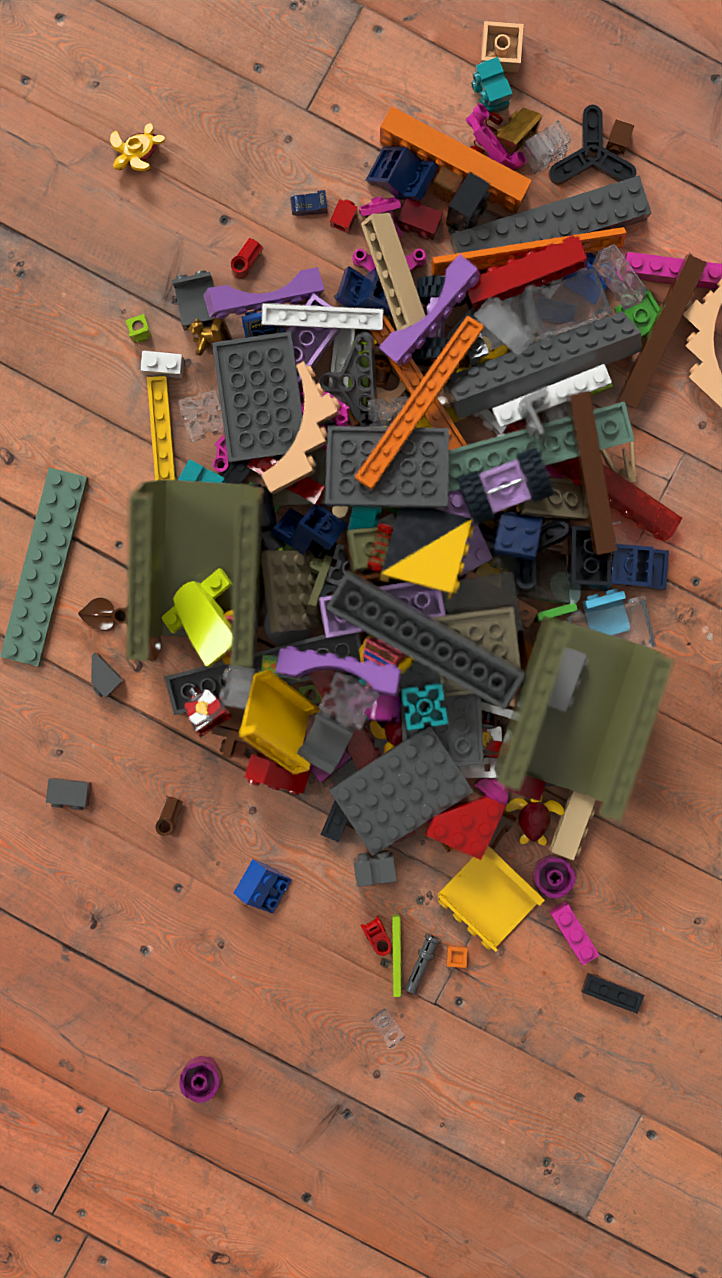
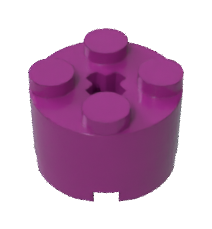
[360,690,402,722]
[533,855,575,898]
[179,1056,221,1103]

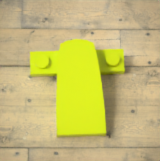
[161,568,233,667]

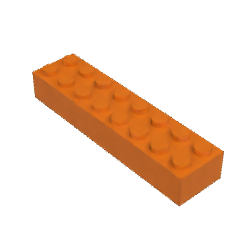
[380,106,532,214]

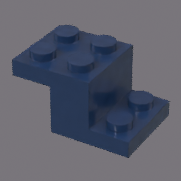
[365,146,439,201]
[335,266,393,318]
[271,504,348,555]
[494,511,543,560]
[611,544,669,590]

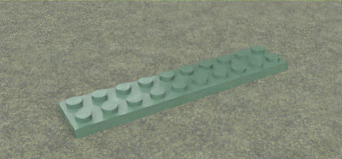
[448,401,635,492]
[0,467,88,666]

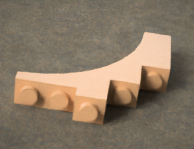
[683,279,722,408]
[261,362,341,494]

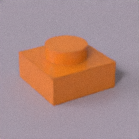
[446,946,468,968]

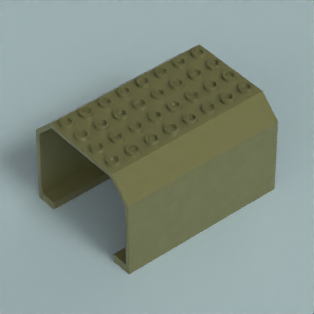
[127,479,264,667]
[494,616,674,822]

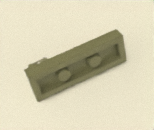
[306,554,333,615]

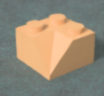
[481,21,524,73]

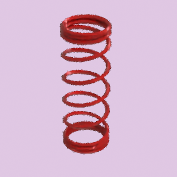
[471,112,503,155]
[367,524,393,571]

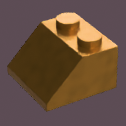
[495,107,542,155]

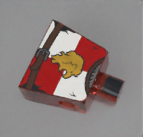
[184,687,232,738]
[482,711,502,758]

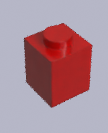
[330,199,357,234]

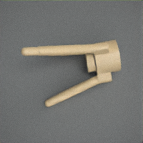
[601,442,637,485]

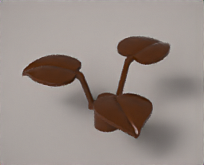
[78,597,161,661]

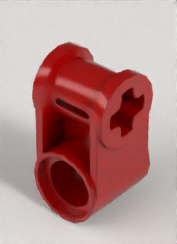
[361,916,392,956]

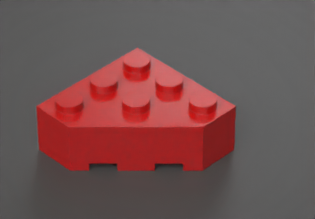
[244,751,311,795]
[425,795,506,860]

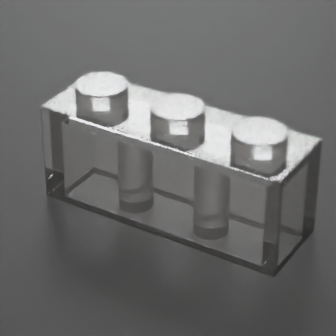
[592,244,647,310]
[474,297,535,357]

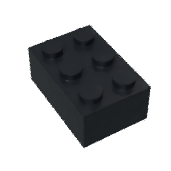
[446,172,491,232]
[568,526,611,591]

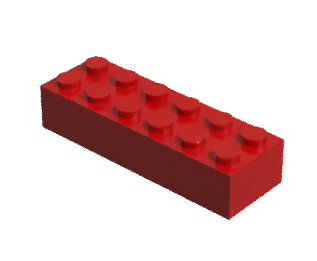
[467,236,588,312]

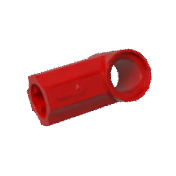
[231,238,263,279]

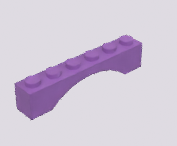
[379,254,481,367]
[203,267,325,319]
[275,646,402,697]

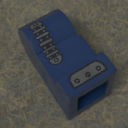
[290,190,328,216]

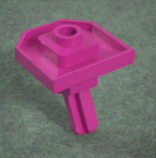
[358,196,403,238]

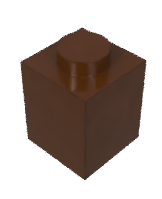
[606,119,635,154]

